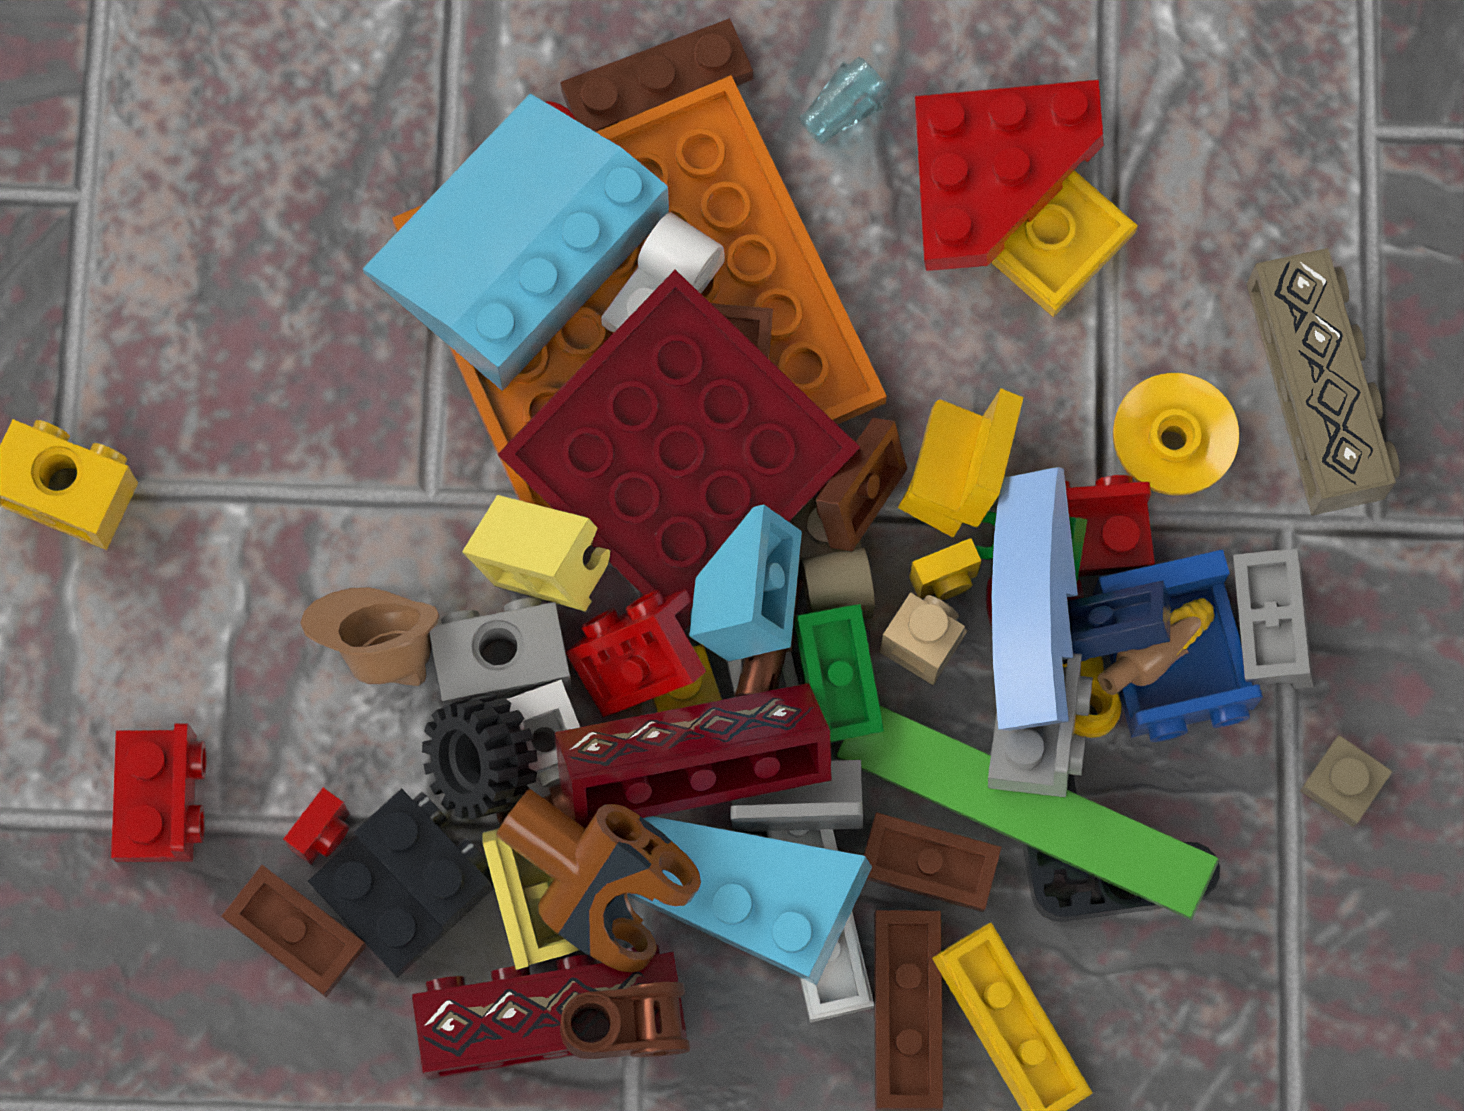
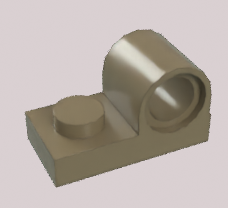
[790,497,875,620]

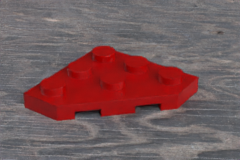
[915,79,1104,271]

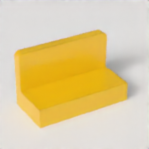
[908,388,1024,528]

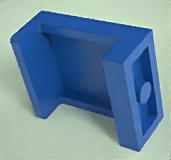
[1092,549,1263,742]

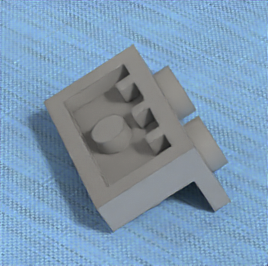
[988,653,1093,797]

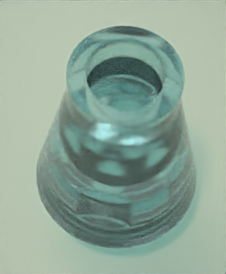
[798,56,891,145]

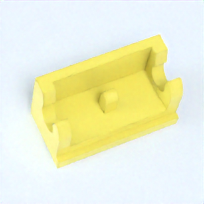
[462,495,610,612]
[483,829,579,970]

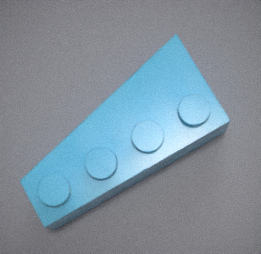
[628,816,872,985]

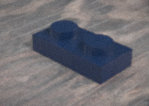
[1062,580,1170,664]

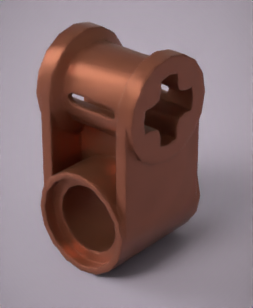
[560,982,690,1060]

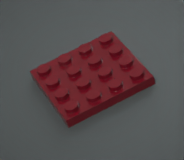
[497,269,860,631]

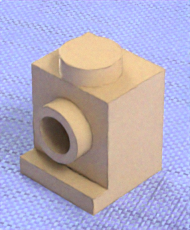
[880,592,967,685]

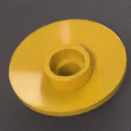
[1113,373,1239,496]

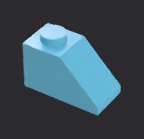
[689,504,802,662]

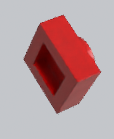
[283,787,350,865]

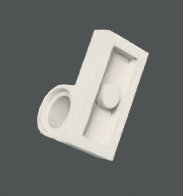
[601,212,725,333]

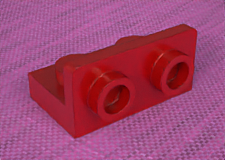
[1065,475,1155,577]
[565,589,706,717]
[111,723,207,862]

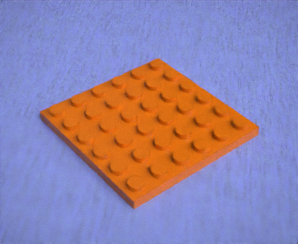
[392,75,887,509]

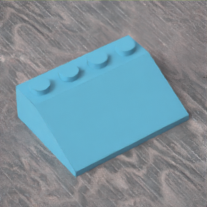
[363,93,669,391]

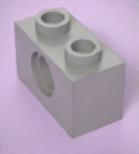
[429,598,572,705]

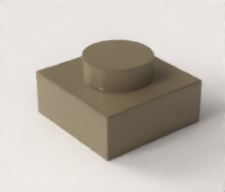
[1300,735,1393,827]

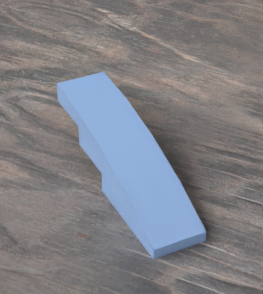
[992,467,1078,731]

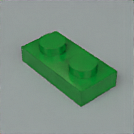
[794,604,884,742]

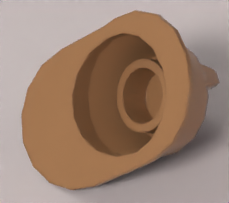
[300,587,440,686]

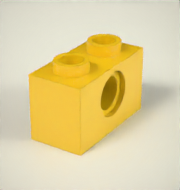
[0,419,138,550]

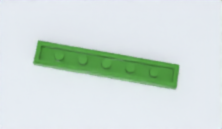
[837,705,1219,921]

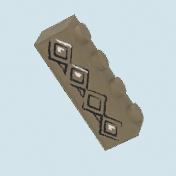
[1246,248,1400,516]

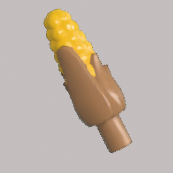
[1098,598,1215,695]

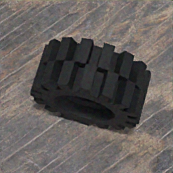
[422,695,538,820]

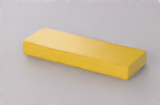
[932,922,1093,1111]

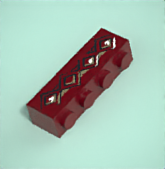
[555,683,832,829]
[412,944,687,1080]

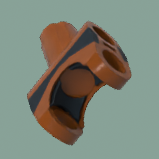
[496,789,701,973]

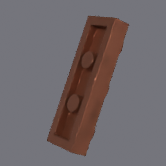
[560,18,753,132]
[874,910,943,1111]

